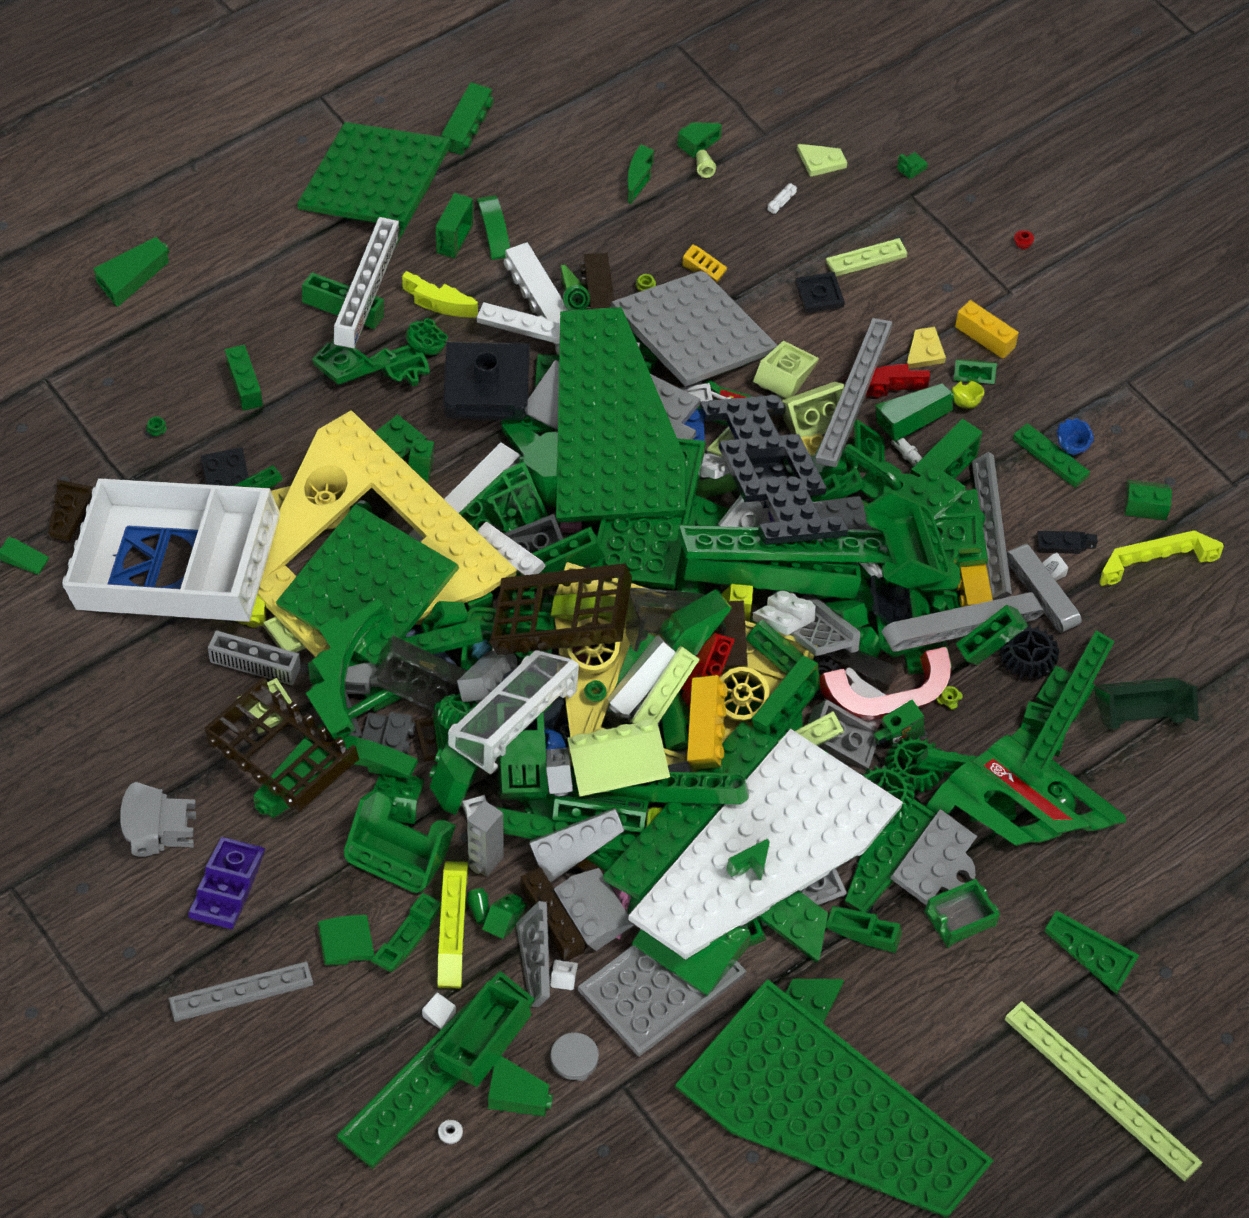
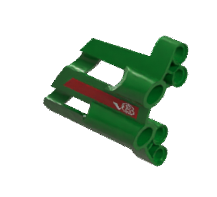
[926,727,1126,846]

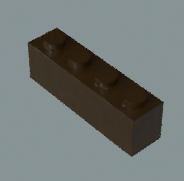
[580,253,615,309]
[520,867,585,961]

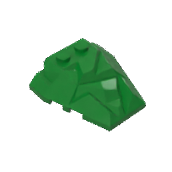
[459,461,548,533]

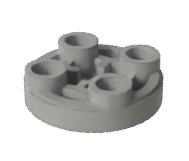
[551,1033,599,1081]

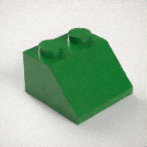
[1124,479,1172,521]

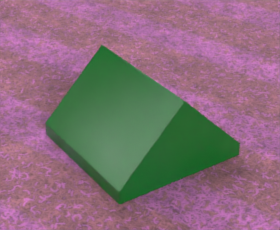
[852,419,885,473]

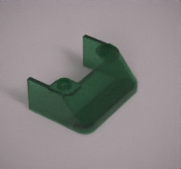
[1094,677,1199,729]

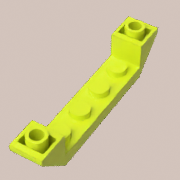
[1099,531,1224,586]
[438,861,468,989]

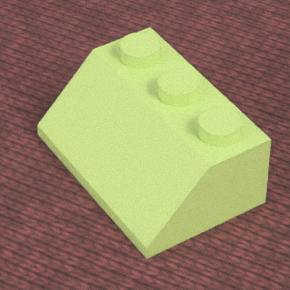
[782,382,844,437]

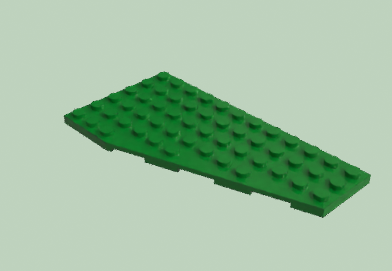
[556,307,686,523]

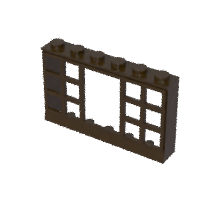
[489,563,632,655]
[204,677,359,812]

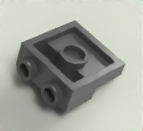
[362,712,415,755]

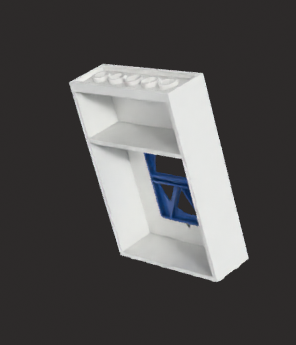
[62,479,280,622]

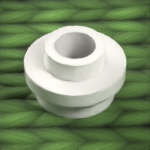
[438,1120,463,1144]

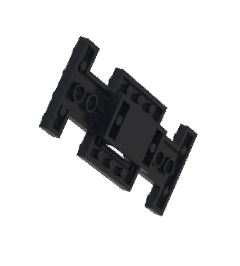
[699,395,848,545]

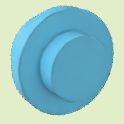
[471,639,491,659]

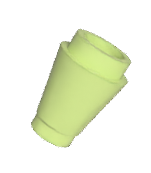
[696,150,716,178]

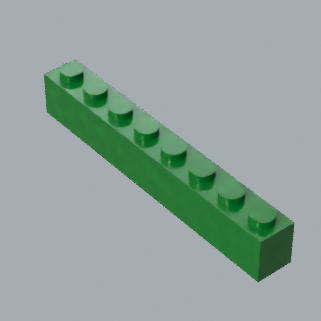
[683,556,861,599]

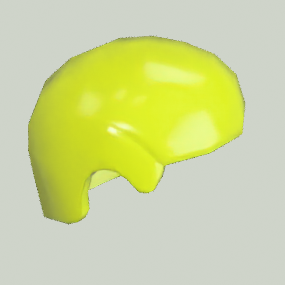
[951,381,984,409]

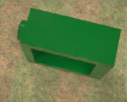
[435,193,473,259]

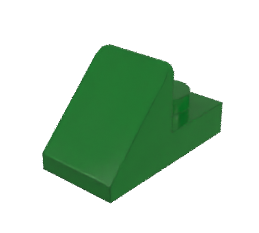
[726,838,770,880]

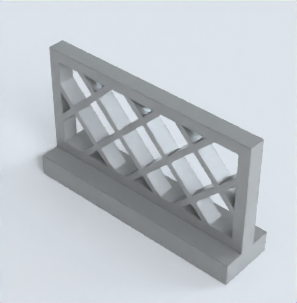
[789,594,860,656]

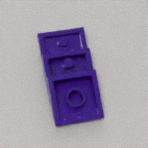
[189,837,265,930]

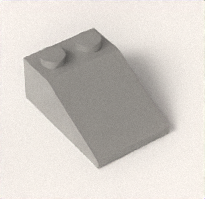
[807,699,879,769]

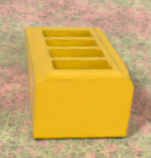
[682,244,727,283]

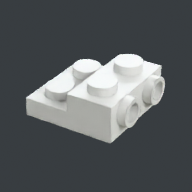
[753,591,816,635]

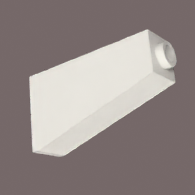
[608,635,676,717]

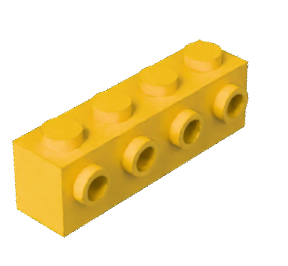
[687,675,728,770]

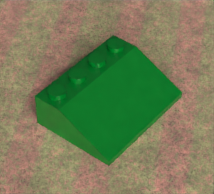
[632,926,751,997]

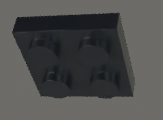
[795,272,845,314]

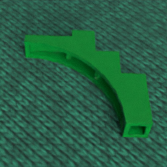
[306,598,389,740]

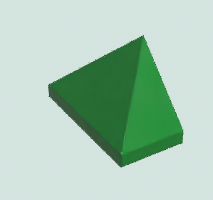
[954,359,997,384]

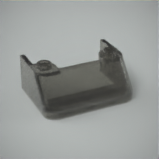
[626,588,727,652]

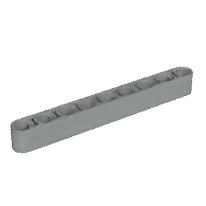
[882,592,1044,652]

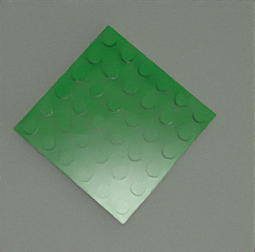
[297,122,452,228]
[276,504,459,669]

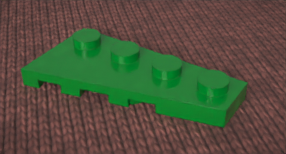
[1045,910,1139,995]

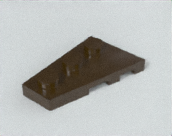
[48,479,94,541]

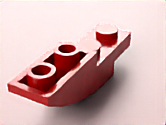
[865,364,930,397]
[681,633,735,709]

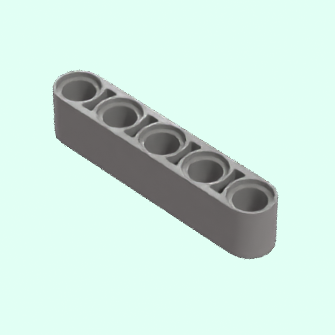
[1006,544,1082,633]

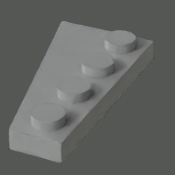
[530,808,624,883]
[516,901,550,1007]

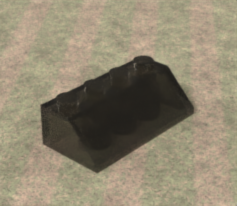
[369,635,467,712]

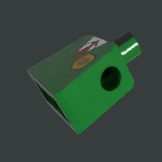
[873,699,925,746]

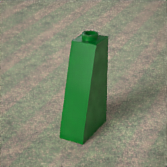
[93,236,169,307]
[875,384,954,441]
[253,738,336,818]

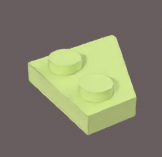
[797,144,847,177]

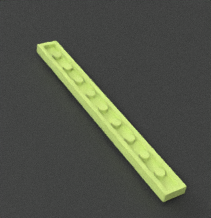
[1005,1001,1202,1181]

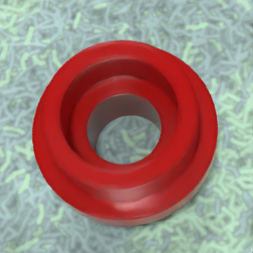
[1014,230,1034,249]

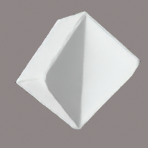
[422,993,456,1030]

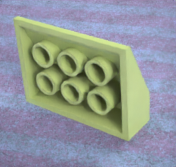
[568,719,670,796]

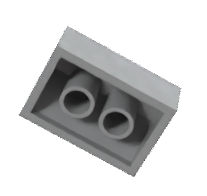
[554,868,635,951]

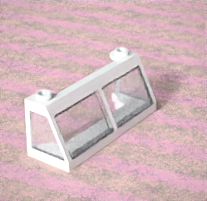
[448,650,579,775]

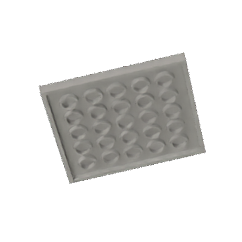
[610,271,778,386]

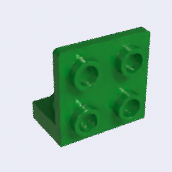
[373,774,424,824]

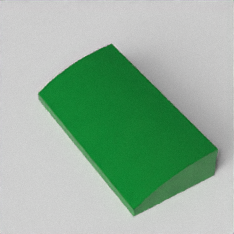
[752,655,820,740]

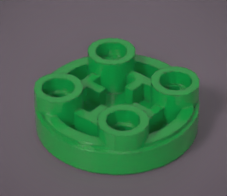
[405,318,448,355]

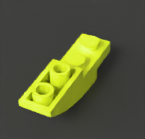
[402,271,478,317]

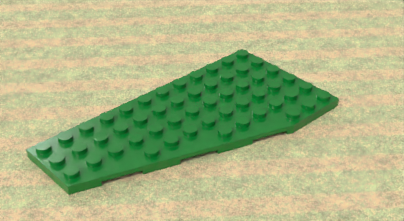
[675,979,994,1218]

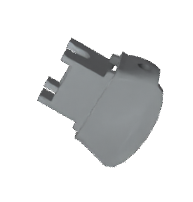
[120,782,196,857]

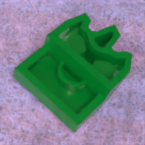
[382,344,430,387]

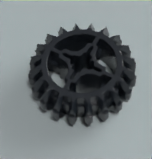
[1000,624,1059,681]

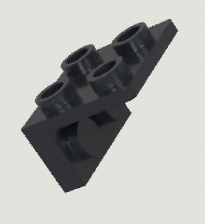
[200,447,249,486]
[870,575,913,624]

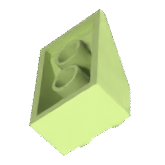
[753,341,819,399]

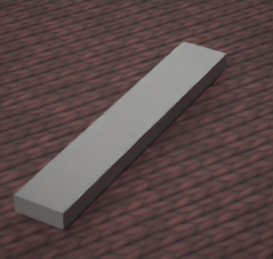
[169,961,313,1022]

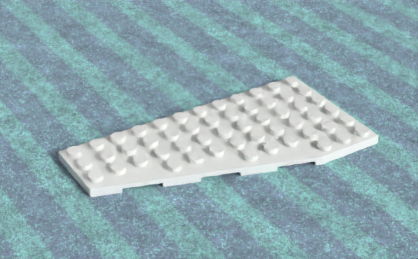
[628,729,903,959]

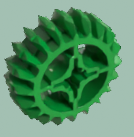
[438,693,496,737]
[885,736,944,794]
[861,765,914,823]

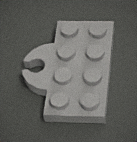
[890,809,977,906]

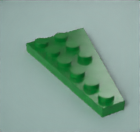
[844,799,936,913]

